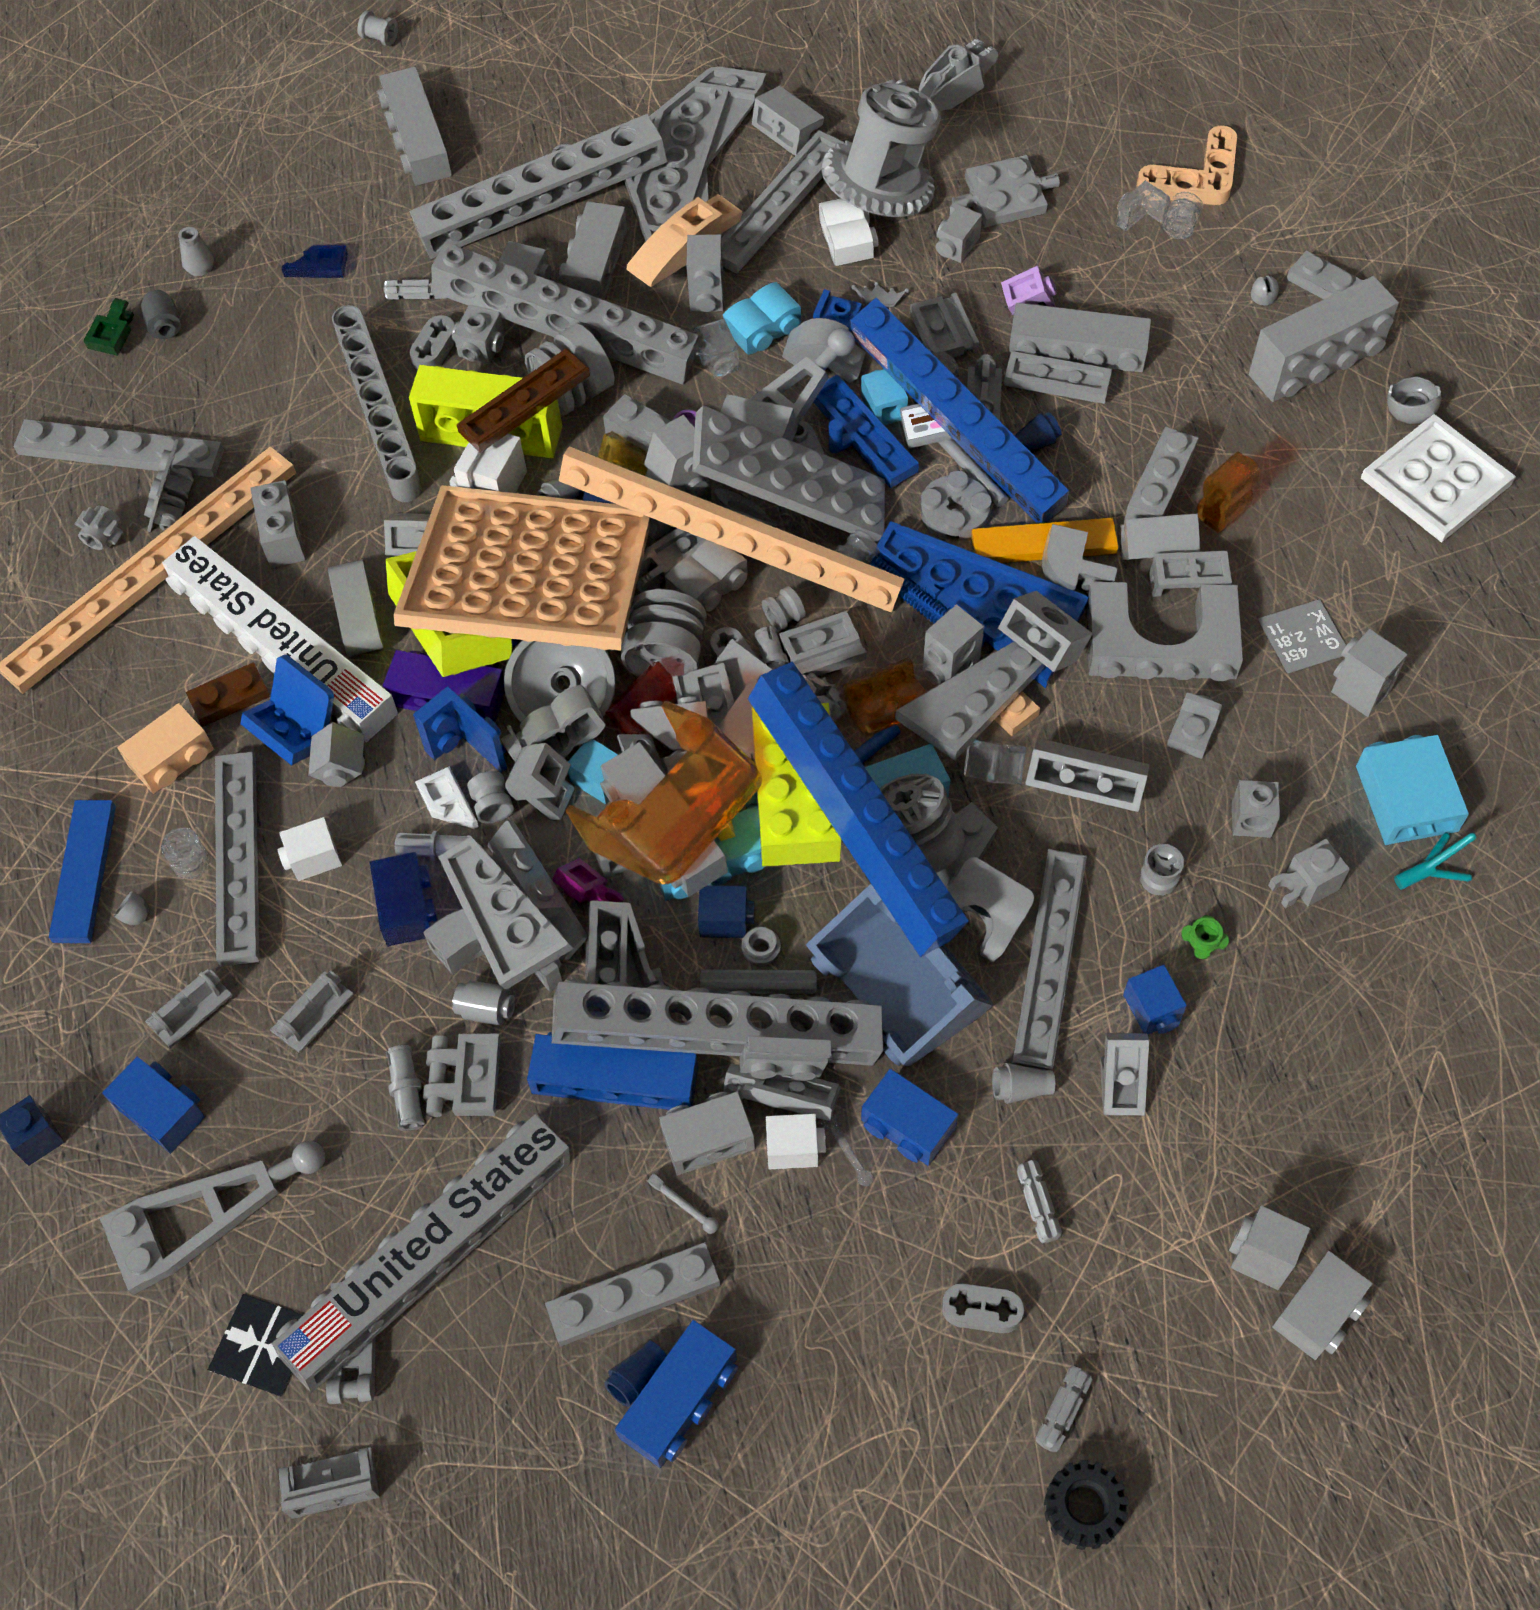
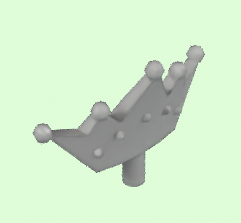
[852,282,909,307]

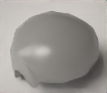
[1387,376,1441,424]

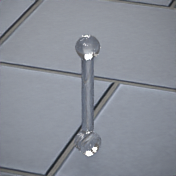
[821,1113,873,1186]

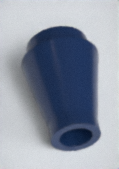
[1014,412,1062,452]
[604,1340,667,1407]

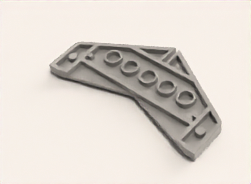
[624,67,766,242]

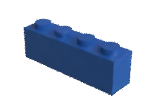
[527,1032,698,1110]

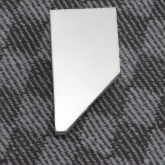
[415,766,479,829]

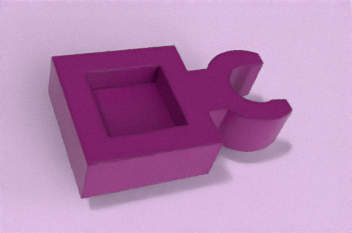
[552,858,624,903]

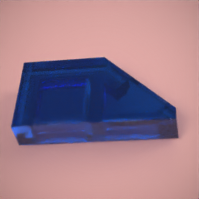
[282,245,348,278]

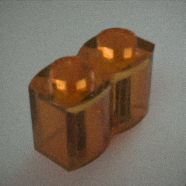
[1197,451,1259,533]

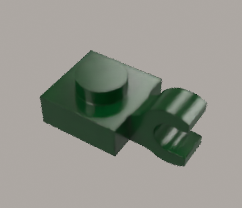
[83,298,134,356]

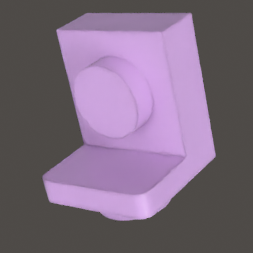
[1001,266,1057,315]

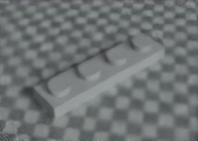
[545,1242,720,1347]

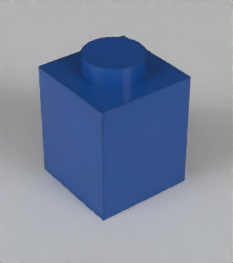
[1123,965,1187,1035]

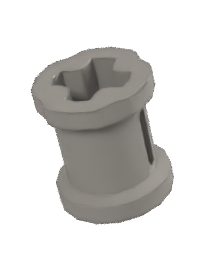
[357,10,398,46]

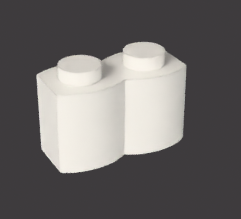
[819,198,878,266]

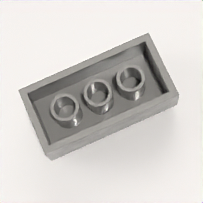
[1249,275,1399,403]

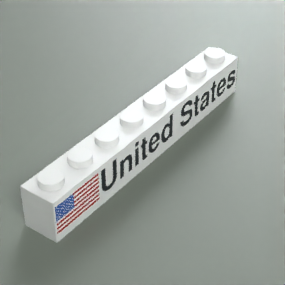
[162,536,398,743]

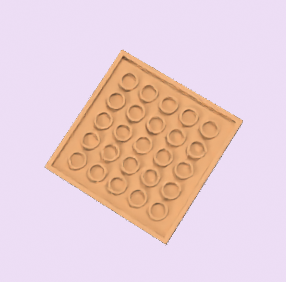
[394,485,652,651]

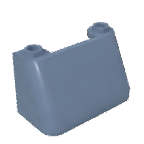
[806,884,993,1067]

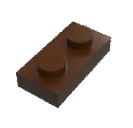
[186,662,270,727]

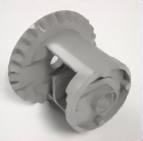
[821,83,941,217]

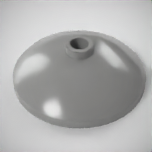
[504,640,616,722]

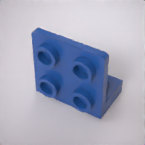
[413,686,507,773]

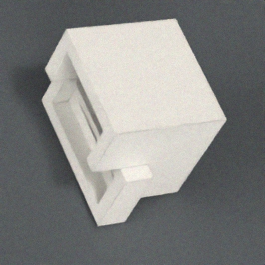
[449,434,527,493]

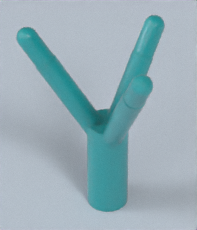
[1394,833,1476,890]

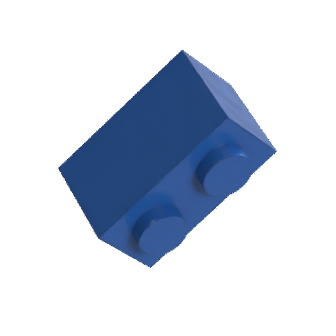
[102,1056,205,1154]
[861,1069,959,1166]

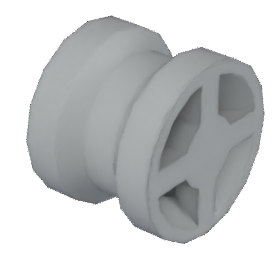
[762,586,806,632]

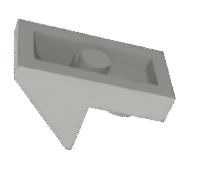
[1100,1033,1149,1116]

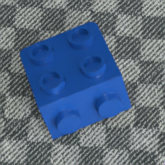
[240,654,334,766]

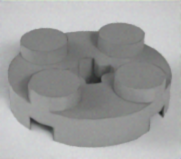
[920,471,991,540]

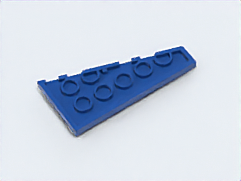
[875,521,1089,688]

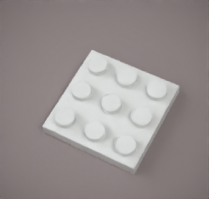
[1361,414,1516,543]

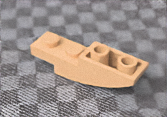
[627,194,742,287]

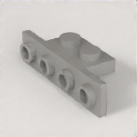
[488,821,587,960]

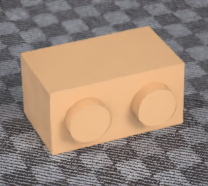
[117,703,214,794]

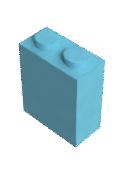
[1356,735,1469,845]

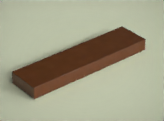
[456,348,590,453]

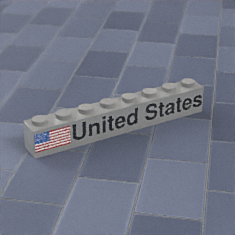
[272,1114,570,1394]

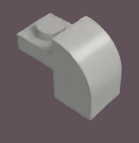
[782,318,866,383]
[1042,524,1117,592]
[505,743,575,820]

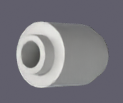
[453,980,515,1025]

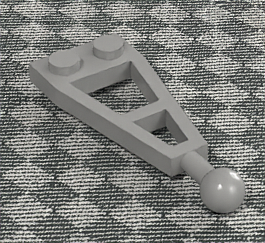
[750,328,855,426]
[100,1141,325,1295]

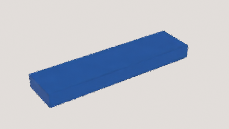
[48,800,116,943]

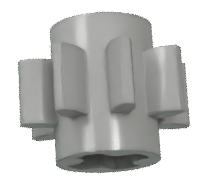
[75,506,123,550]

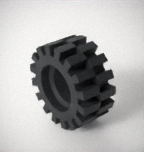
[1044,1460,1129,1550]

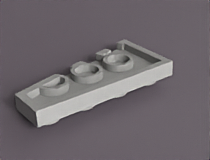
[895,641,1045,760]
[438,836,574,989]

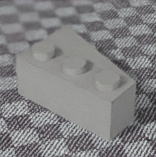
[644,415,712,541]
[585,901,656,1020]

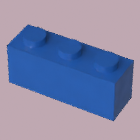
[615,1320,738,1469]

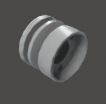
[525,323,615,416]
[621,589,707,684]
[880,774,965,873]

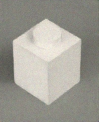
[277,817,342,881]
[766,1114,826,1169]

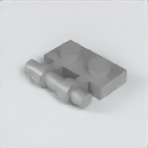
[423,1034,501,1117]

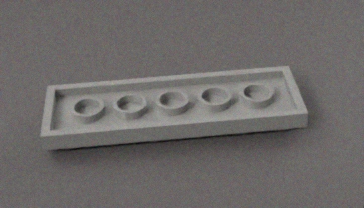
[692,405,885,543]

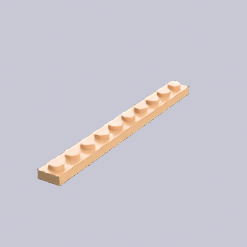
[0,446,296,694]
[559,446,904,613]

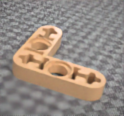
[1136,125,1237,205]

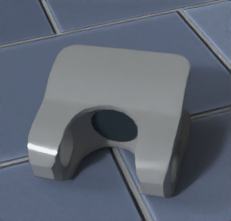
[946,857,1034,962]

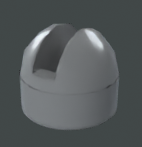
[1250,275,1279,305]
[114,891,149,926]

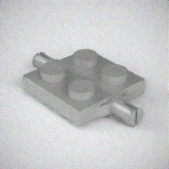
[952,155,1060,227]

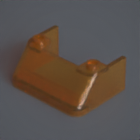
[565,701,762,884]

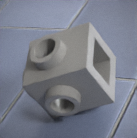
[452,304,505,364]

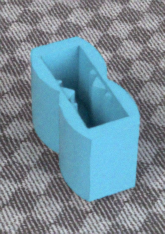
[723,282,801,355]

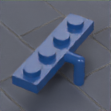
[813,374,919,488]

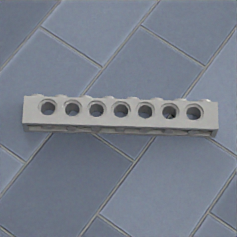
[409,114,667,259]
[431,242,699,385]
[552,978,883,1066]

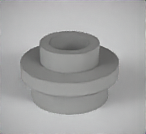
[741,927,781,966]

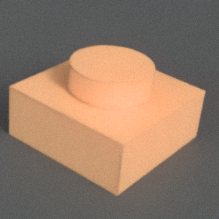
[995,691,1040,736]

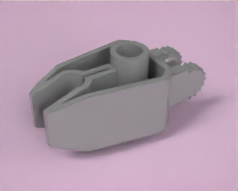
[919,39,998,111]

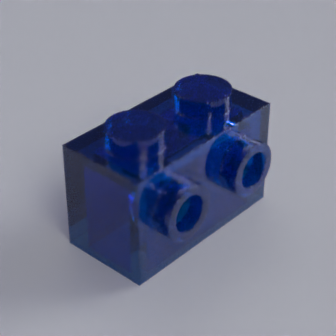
[369,852,438,947]

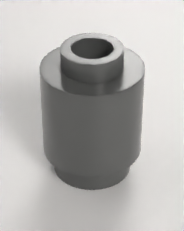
[141,290,181,339]

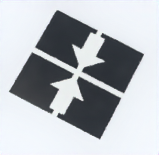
[207,1294,303,1397]

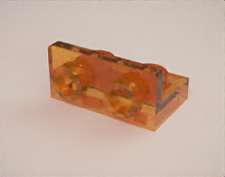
[843,658,927,737]

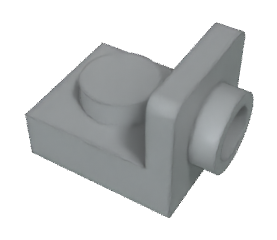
[1167,692,1222,759]

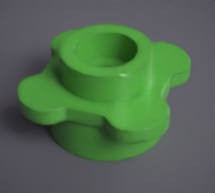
[1181,915,1229,959]

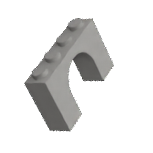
[1087,582,1243,681]

